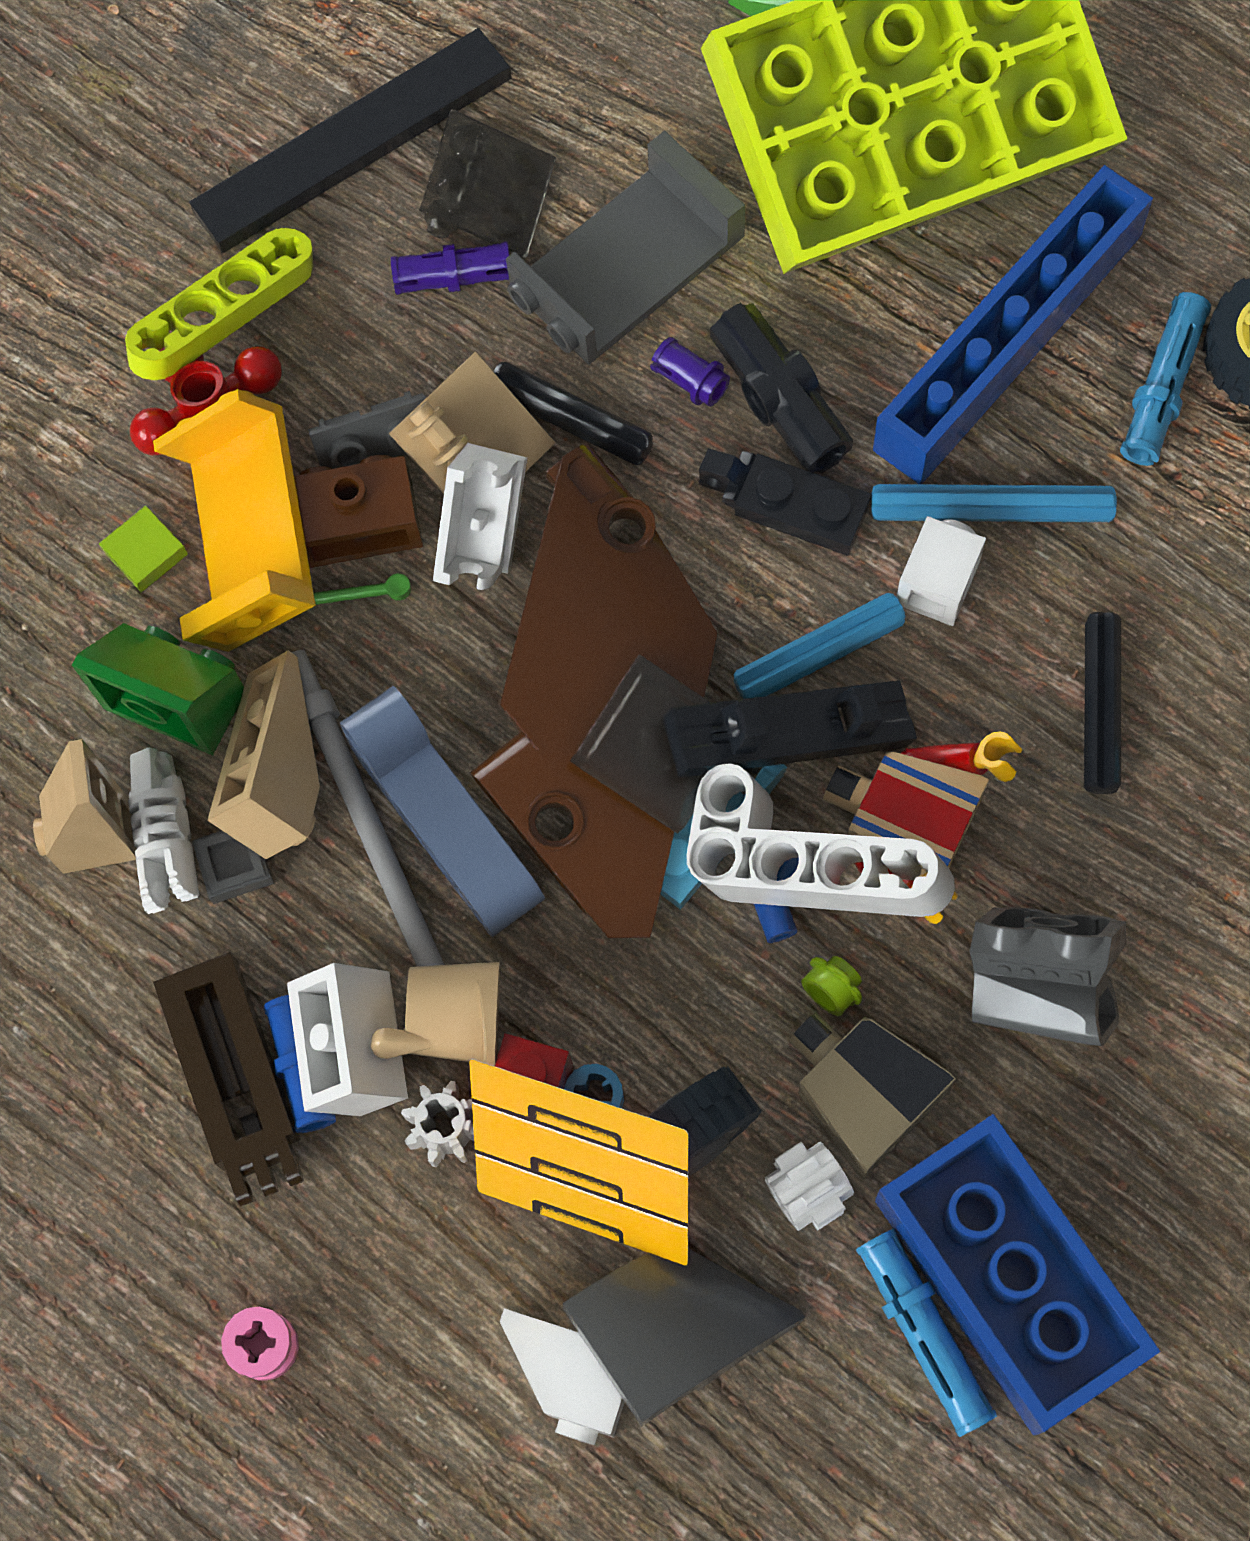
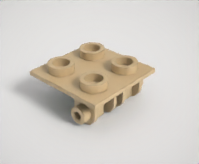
[389,352,556,494]

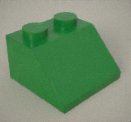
[71,623,244,756]

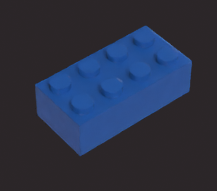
[875,1114,1161,1436]

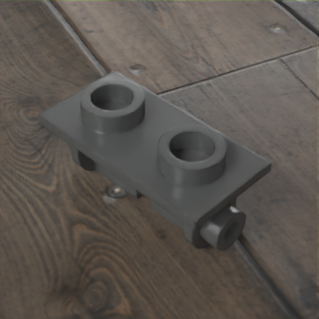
[308,391,426,469]

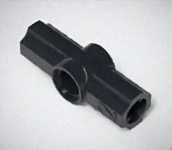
[710,303,853,473]

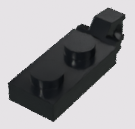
[699,448,872,556]

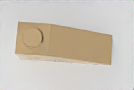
[207,650,320,859]
[33,739,137,874]

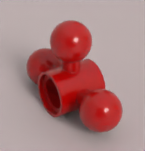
[130,346,282,456]

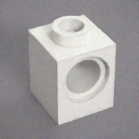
[897,516,986,626]

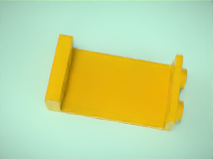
[153,389,316,652]

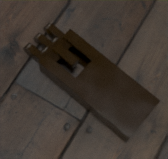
[153,952,304,1207]

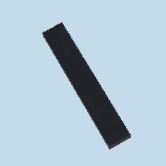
[189,28,512,253]

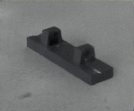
[663,680,917,778]

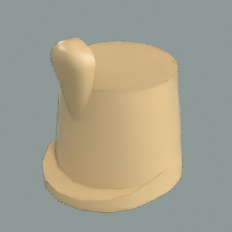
[371,962,500,1066]

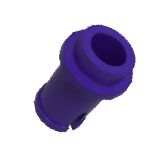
[650,337,730,407]

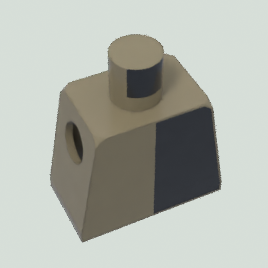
[789,1013,956,1180]

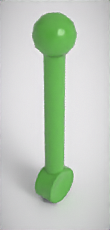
[314,573,411,605]

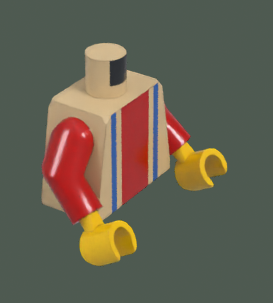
[823,731,1022,924]

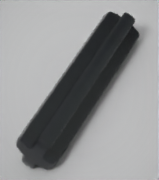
[494,362,653,465]
[1084,612,1121,794]

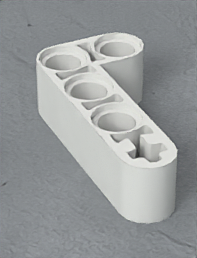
[687,763,955,917]

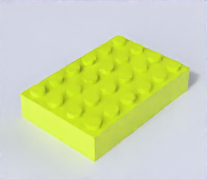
[701,0,1127,274]

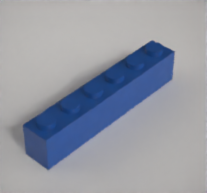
[873,165,1153,484]

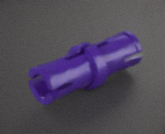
[391,242,510,295]

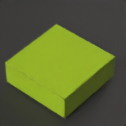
[99,505,188,593]

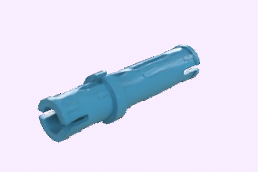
[1120,292,1211,466]
[856,1228,998,1437]

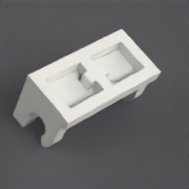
[433,443,527,590]

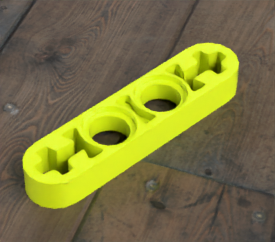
[125,228,313,380]

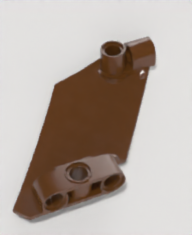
[470,442,718,939]

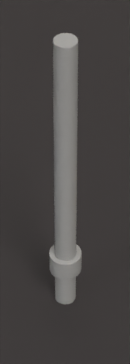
[292,650,444,966]

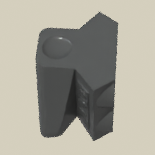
[970,907,1126,1046]

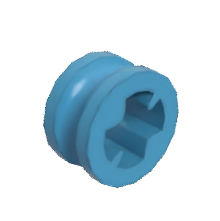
[564,1064,624,1108]

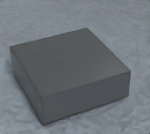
[192,830,274,904]

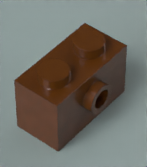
[294,455,423,568]

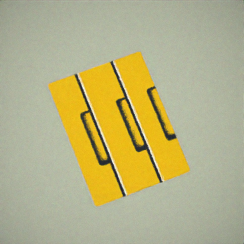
[469,1059,688,1265]

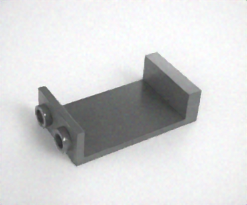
[506,130,745,365]

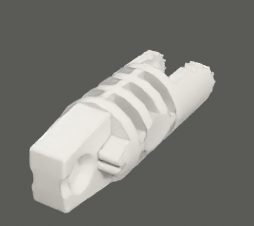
[128,747,199,914]

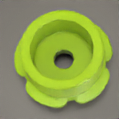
[801,956,862,1016]

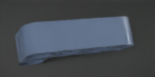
[340,686,545,937]

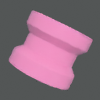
[221,1306,299,1381]

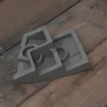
[563,1248,805,1427]

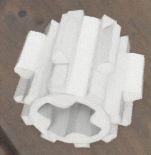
[401,1081,474,1167]
[765,1142,854,1231]

